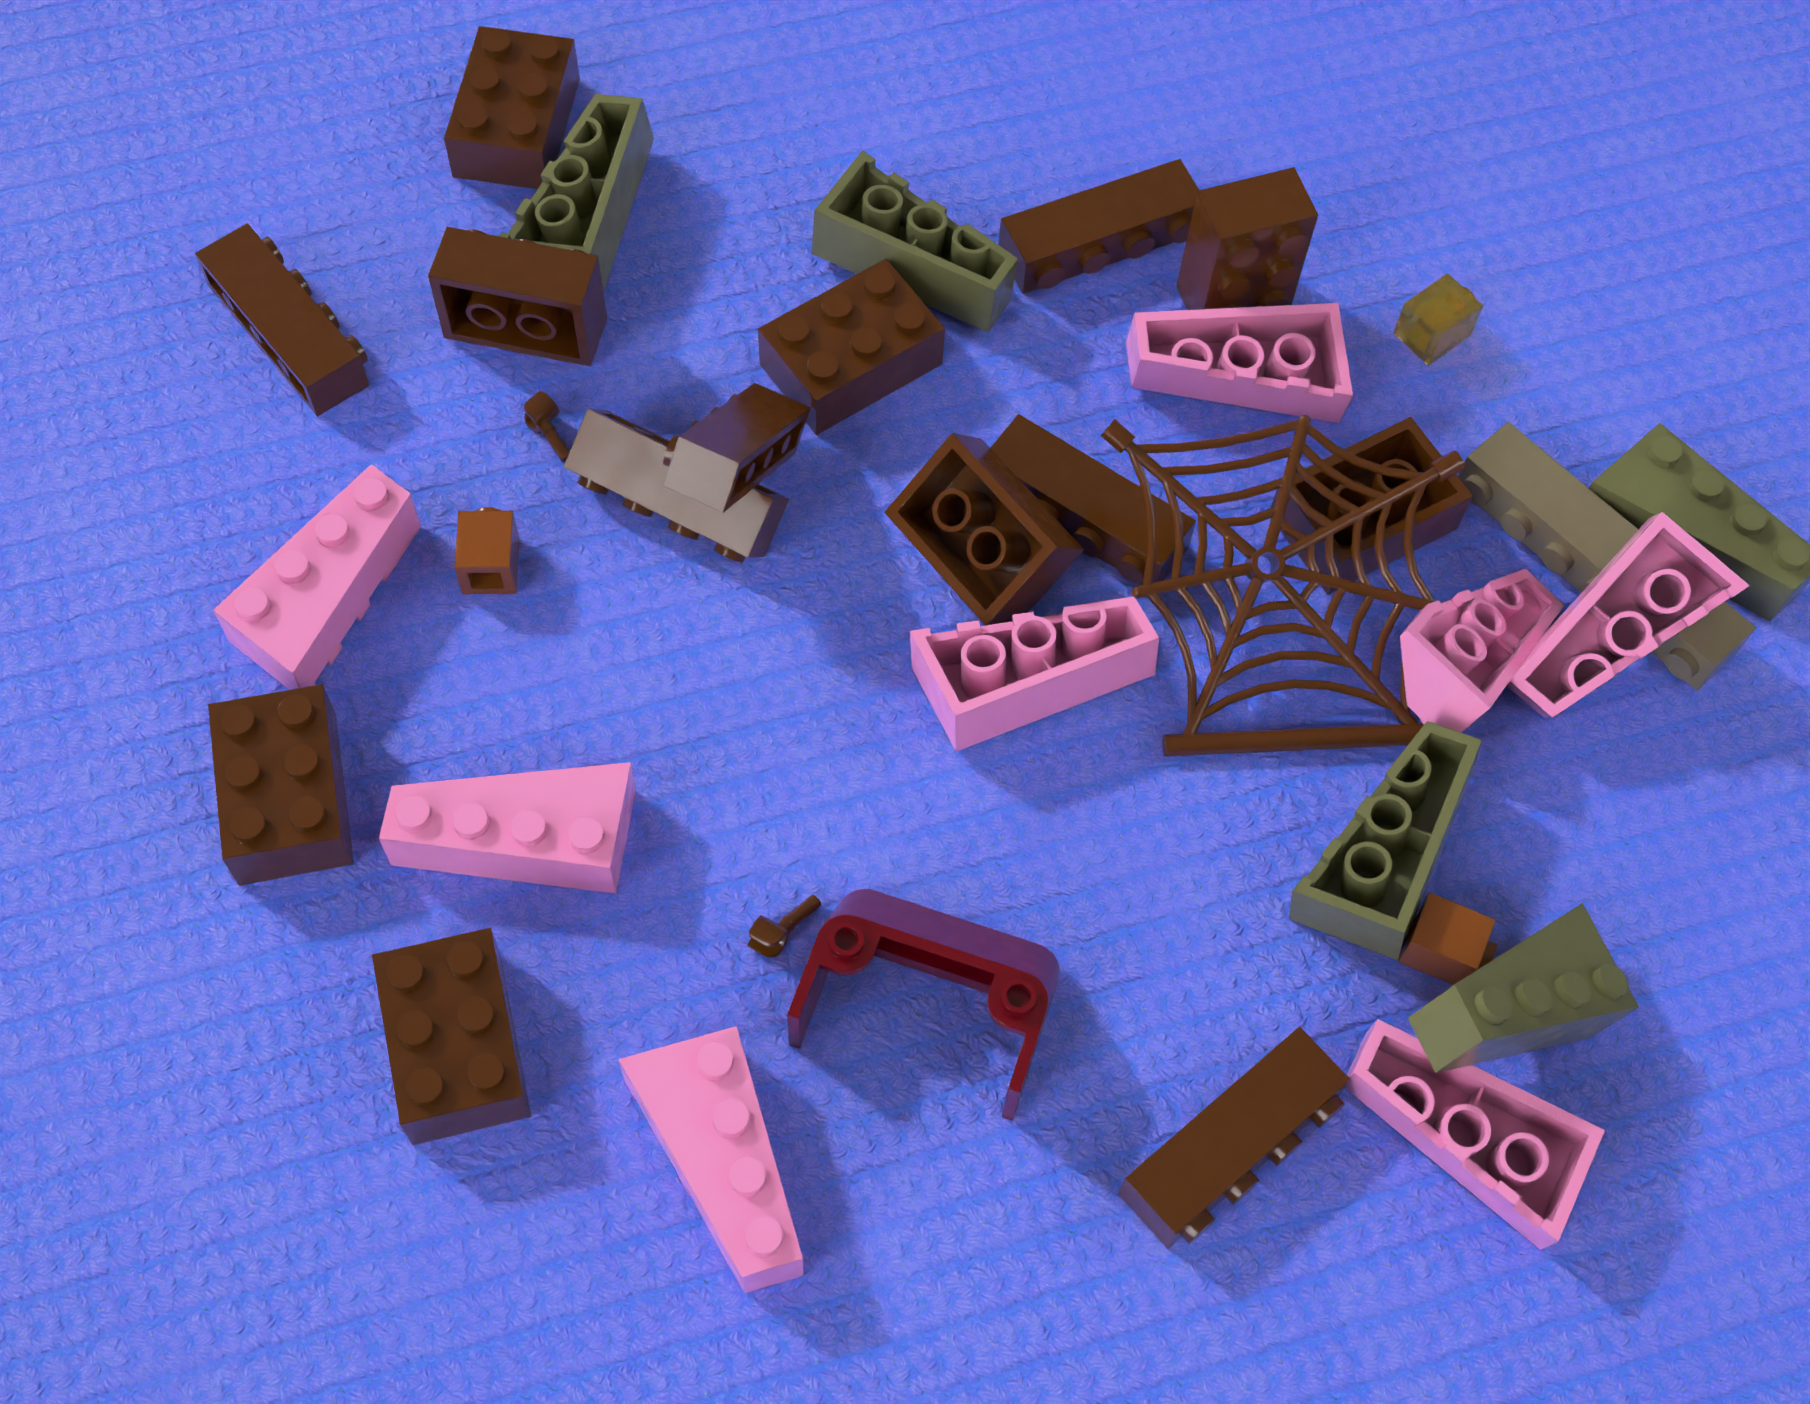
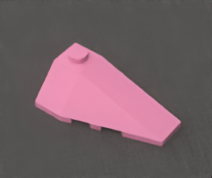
[1400,568,1564,733]

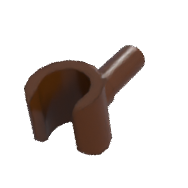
[524,391,570,463]
[748,895,821,958]

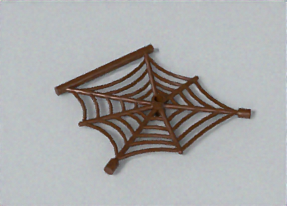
[1100,415,1465,757]

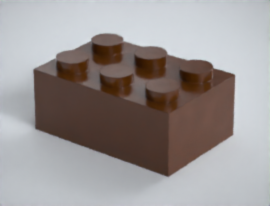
[444,26,580,189]
[1176,167,1318,310]
[428,227,607,367]
[758,259,945,435]
[1271,417,1473,595]
[884,433,1084,626]
[208,684,354,886]
[372,928,532,1145]

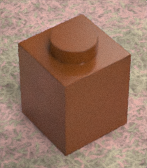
[454,507,519,594]
[1398,892,1497,985]

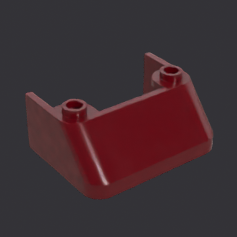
[787,889,1060,1121]

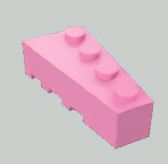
[1126,303,1353,423]
[213,464,421,690]
[1507,512,1750,718]
[910,596,1159,752]
[379,762,636,894]
[1345,1019,1605,1250]
[619,1026,804,1294]

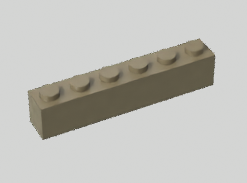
[1458,422,1756,691]

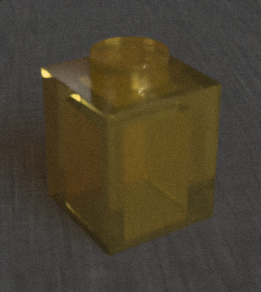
[1393,273,1483,366]

